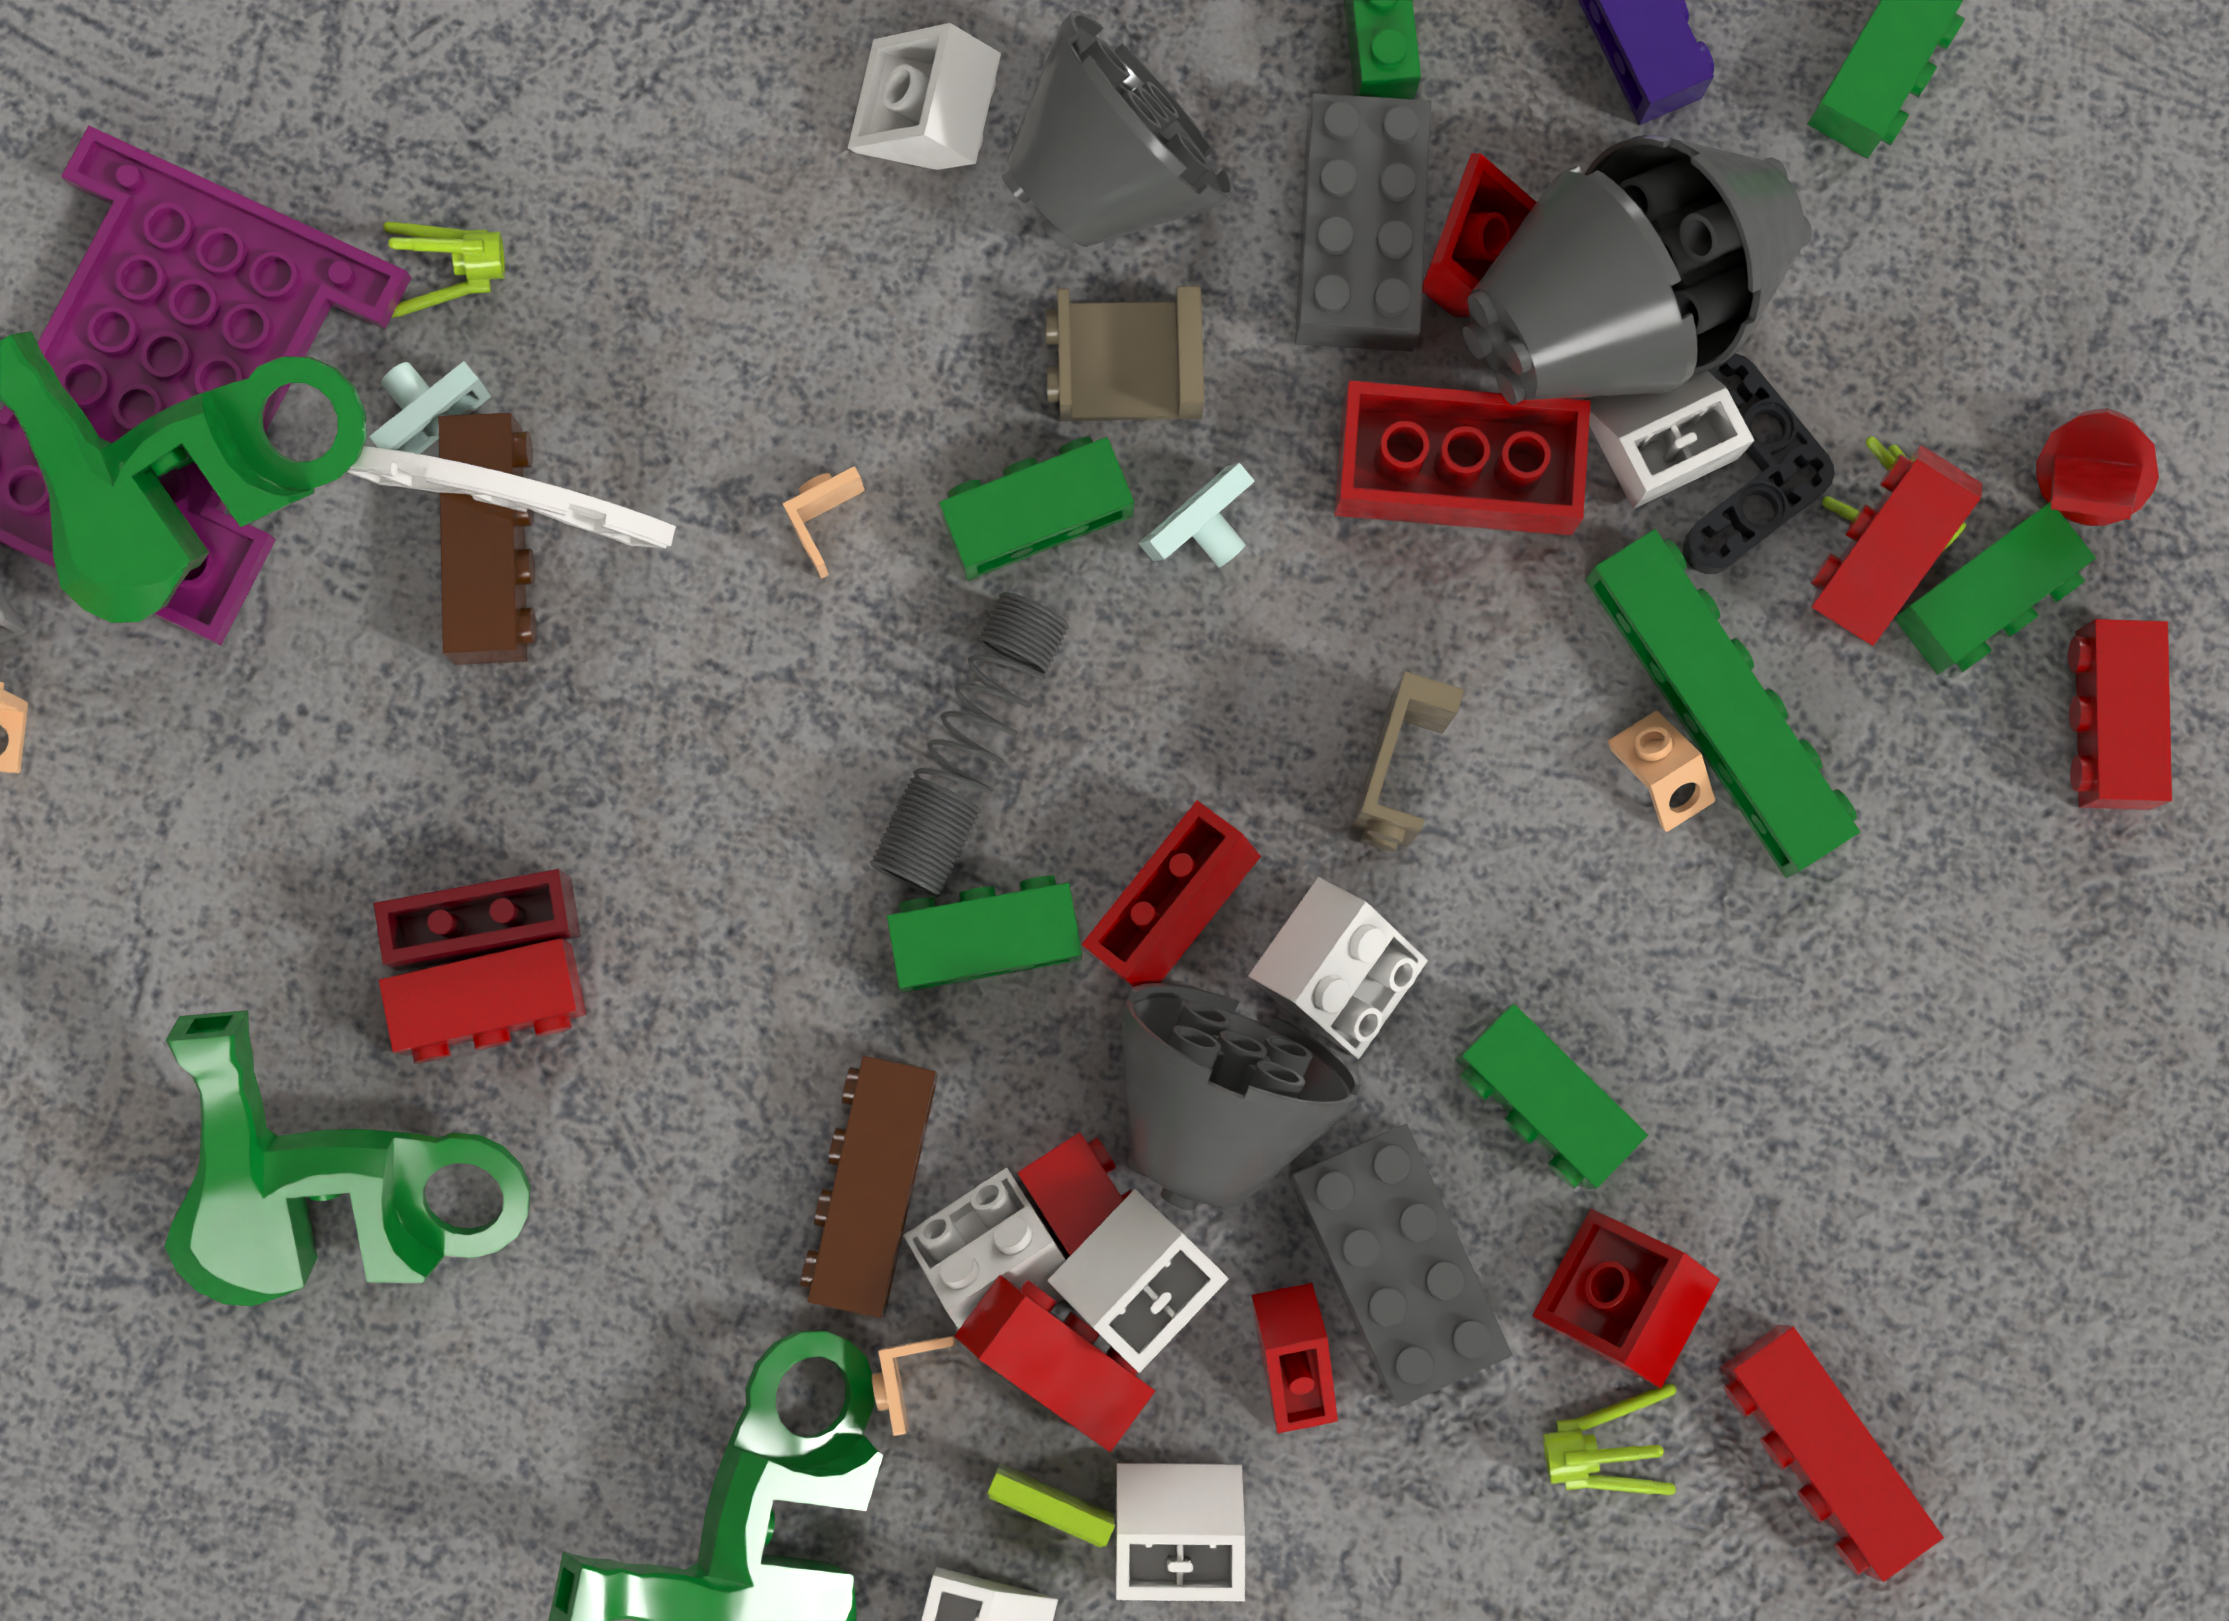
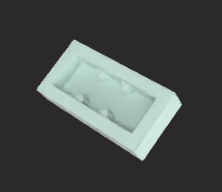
[369,361,492,454]
[1138,463,1255,568]

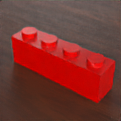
[1720,1324,1944,1582]

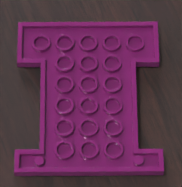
[0,125,412,646]

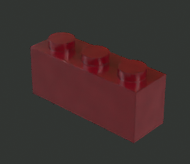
[373,869,581,971]

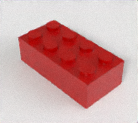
[1334,381,1591,536]

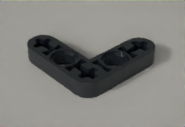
[1683,353,1835,574]

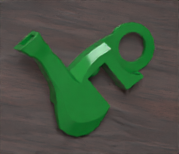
[0,331,367,623]
[164,1010,531,1306]
[548,1330,883,1621]

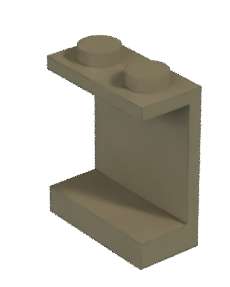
[1046,286,1204,421]
[1350,671,1464,852]

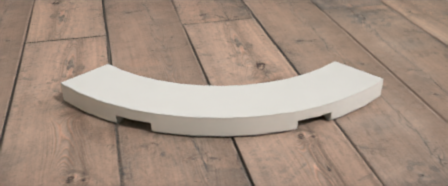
[347,446,676,548]

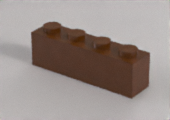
[438,413,537,665]
[800,1056,939,1318]

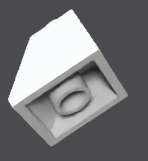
[848,23,1001,170]

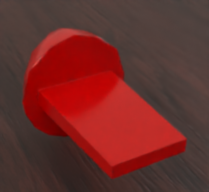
[2036,408,2159,526]

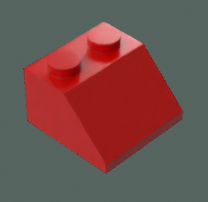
[1422,153,1537,318]
[1532,1209,1720,1389]

